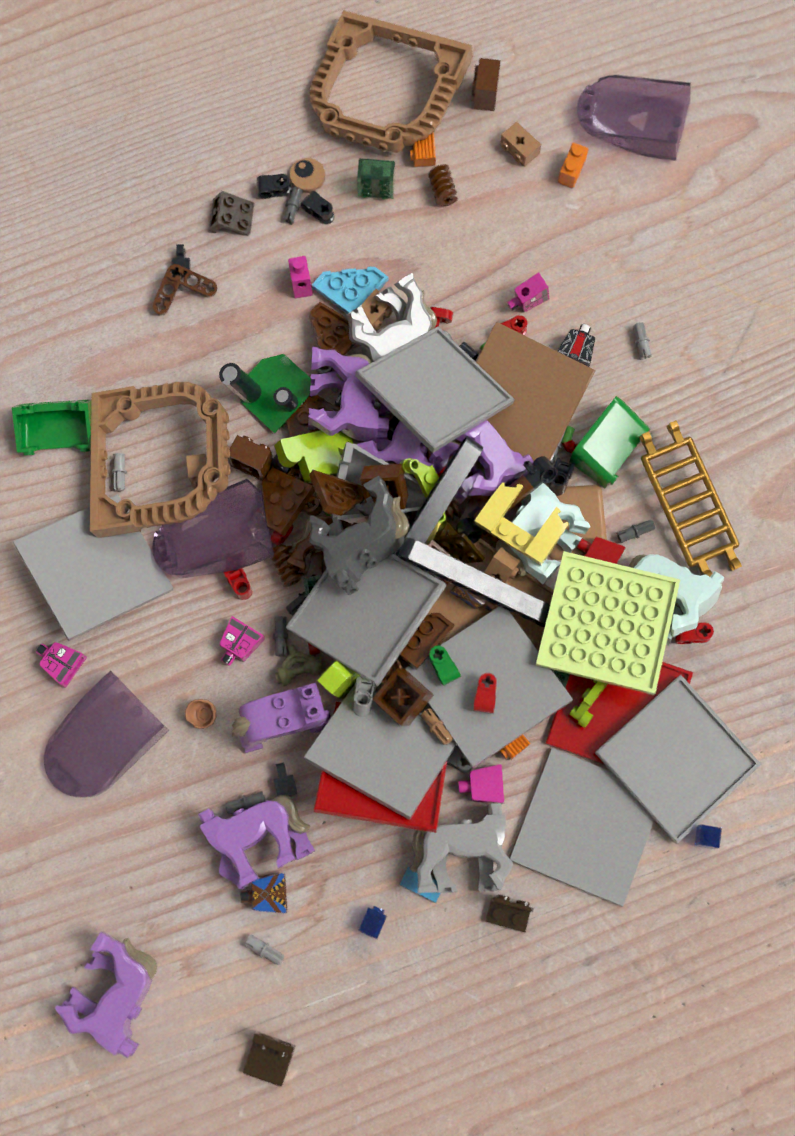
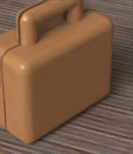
[549,485,607,560]

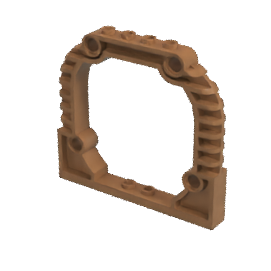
[310,10,473,153]
[90,381,231,538]

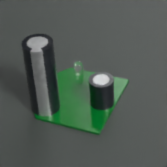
[219,354,311,433]

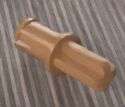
[421,709,453,745]

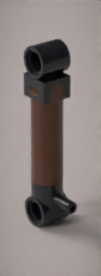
[456,456,558,544]

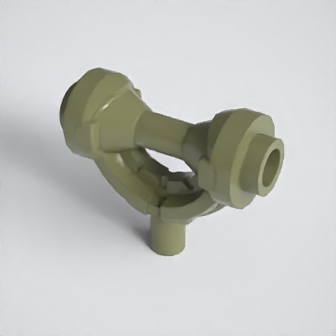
[275,644,323,687]

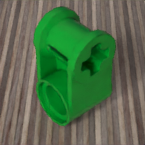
[429,645,461,686]

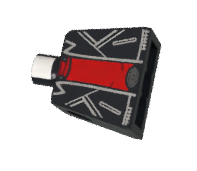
[557,324,595,367]

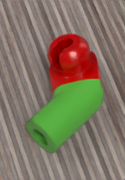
[561,426,578,453]

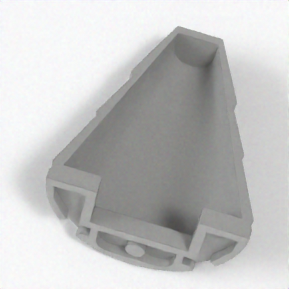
[331,442,426,520]

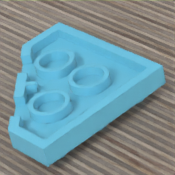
[312,266,389,314]

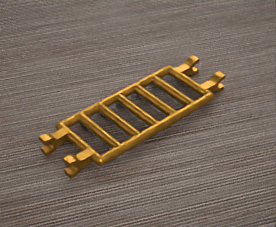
[639,420,742,577]

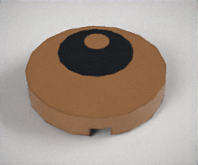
[290,158,325,193]

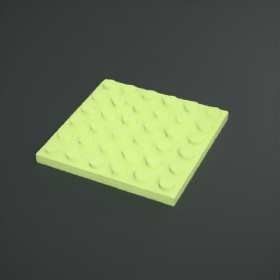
[536,551,680,695]

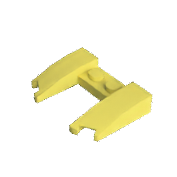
[474,483,569,566]

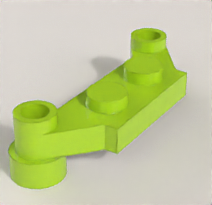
[400,458,446,523]
[569,680,608,728]

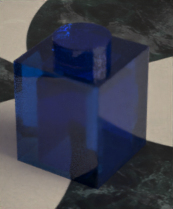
[694,824,722,849]
[359,906,387,939]

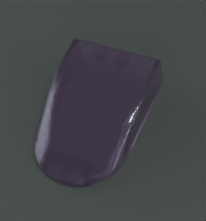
[577,75,691,161]
[152,479,274,578]
[44,670,169,798]

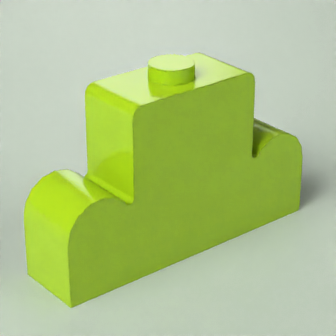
[274,430,353,484]
[317,661,361,699]

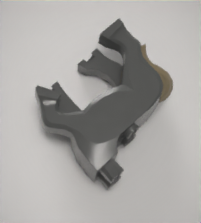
[309,476,409,595]

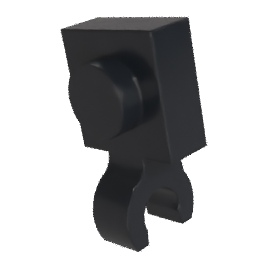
[171,244,191,278]
[274,762,298,797]

